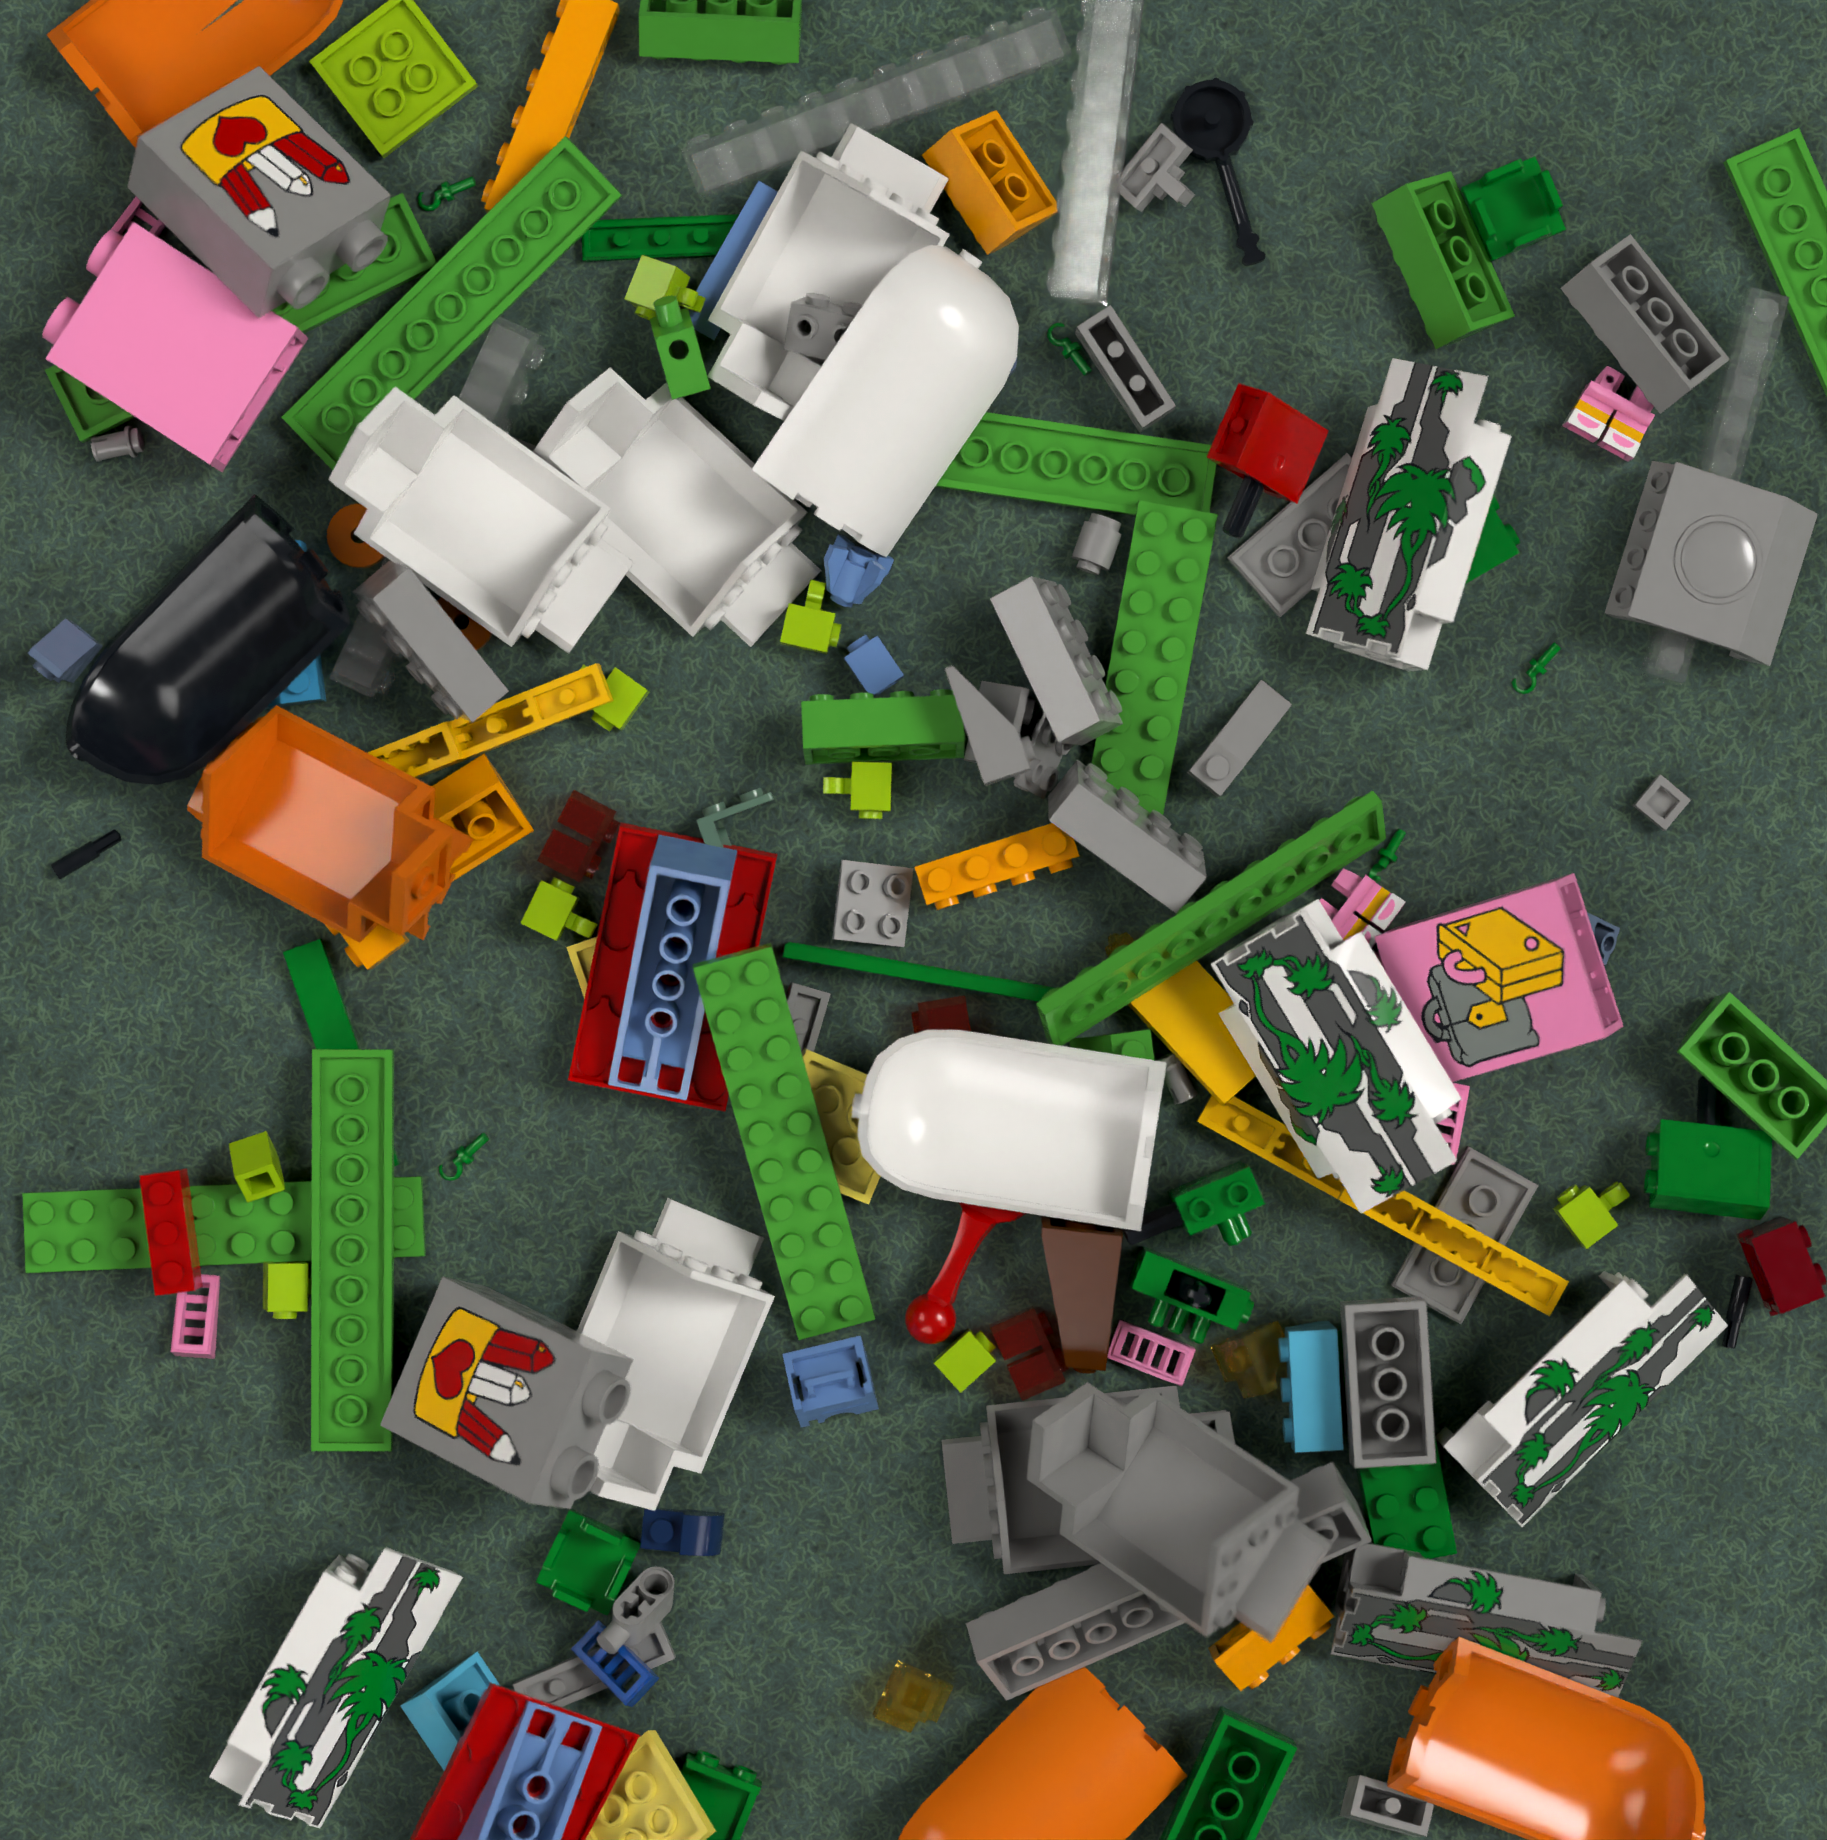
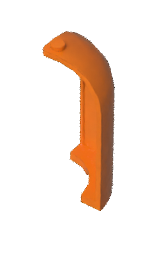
[46,0,343,149]
[1387,1637,1706,1840]
[898,1667,1187,1840]

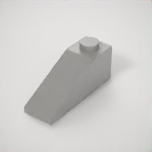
[945,666,1036,786]
[1186,680,1292,797]

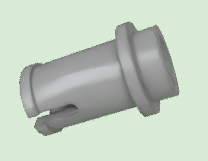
[91,426,145,462]
[1156,1052,1197,1105]

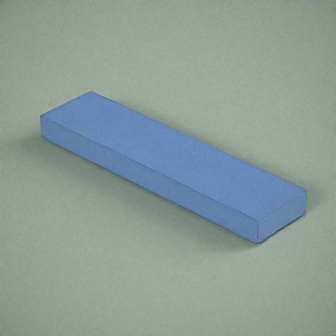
[688,181,778,340]

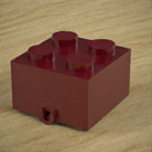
[1736,1216,1827,1316]

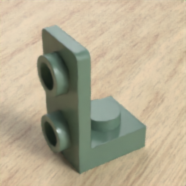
[696,788,774,848]

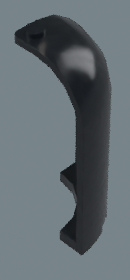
[65,494,350,785]

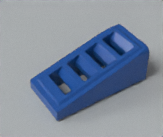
[571,1620,659,1707]

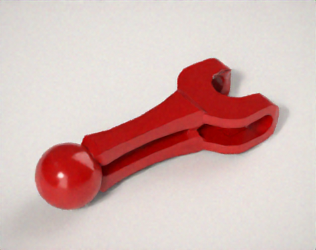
[905,1203,1026,1344]

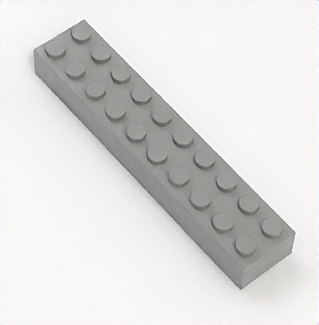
[966,1462,1372,1701]

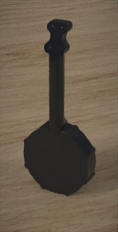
[1170,78,1265,266]

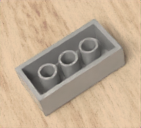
[1561,234,1730,414]
[353,561,508,723]
[990,576,1123,745]
[1048,760,1207,914]
[1340,1297,1436,1468]

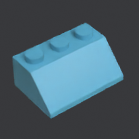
[1278,1321,1343,1453]
[400,1652,500,1770]

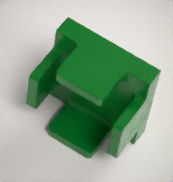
[1461,156,1566,262]
[536,1509,641,1616]

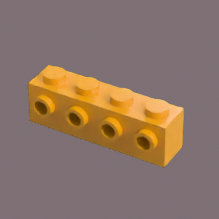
[914,823,1079,910]

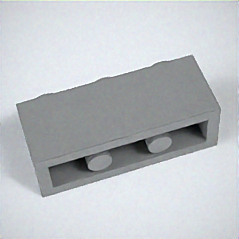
[1075,305,1176,433]

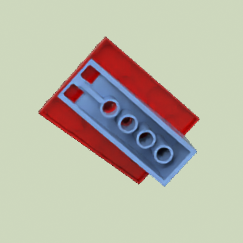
[568,822,777,1112]
[410,1683,640,1840]

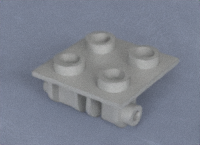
[1014,713,1073,799]
[832,860,914,947]

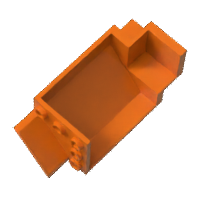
[187,705,474,942]

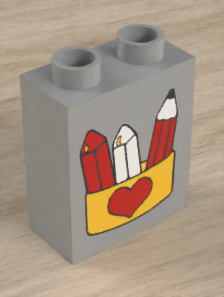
[127,66,391,318]
[380,1276,634,1509]

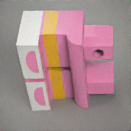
[1562,366,1655,462]
[1319,868,1406,949]

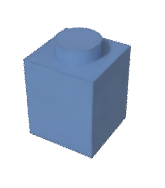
[844,635,904,697]

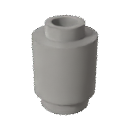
[1072,513,1122,575]

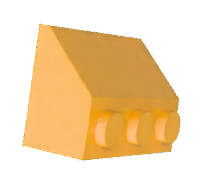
[922,110,1062,255]
[431,753,534,882]
[1208,1583,1334,1691]

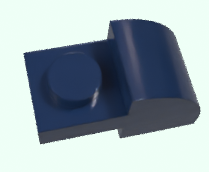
[640,1507,725,1556]

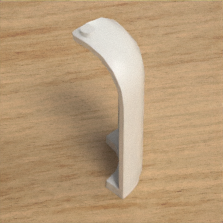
[752,244,1019,557]
[852,1030,1167,1231]

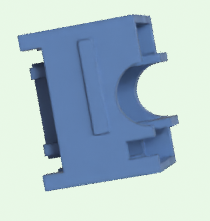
[782,1335,879,1427]

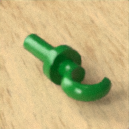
[417,176,476,211]
[1047,323,1092,376]
[1512,642,1562,694]
[1368,828,1406,883]
[439,1133,489,1181]

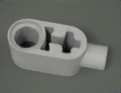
[597,1567,674,1654]

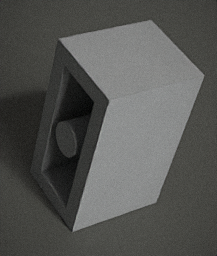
[1340,1775,1434,1837]

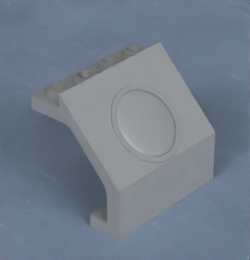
[1605,461,1818,666]

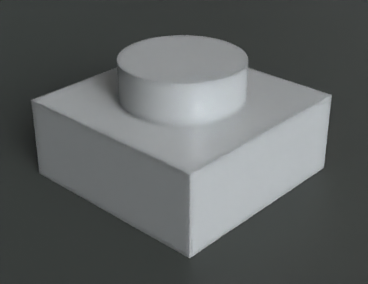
[1633,774,1691,831]

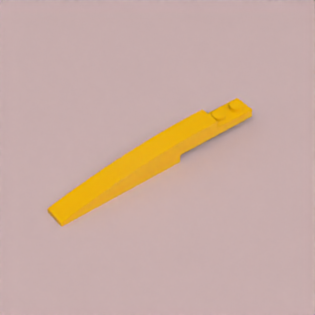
[367,663,614,779]
[1197,1095,1569,1316]

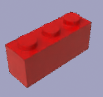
[139,1168,203,1296]

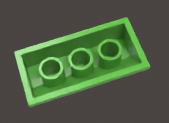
[639,0,802,65]
[1371,171,1515,349]
[801,689,965,765]
[1676,992,1827,1160]

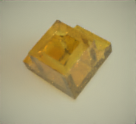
[1210,1320,1285,1399]
[873,1660,954,1733]

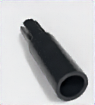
[51,829,122,880]
[1722,1274,1753,1349]

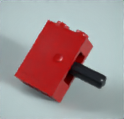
[1207,383,1329,539]

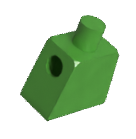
[650,295,711,400]

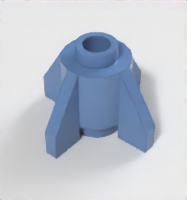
[824,535,894,607]

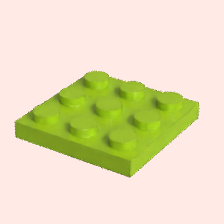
[309,0,479,159]

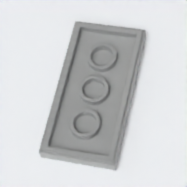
[1227,453,1352,618]
[1391,1147,1539,1324]

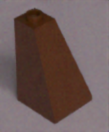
[1041,1216,1123,1374]

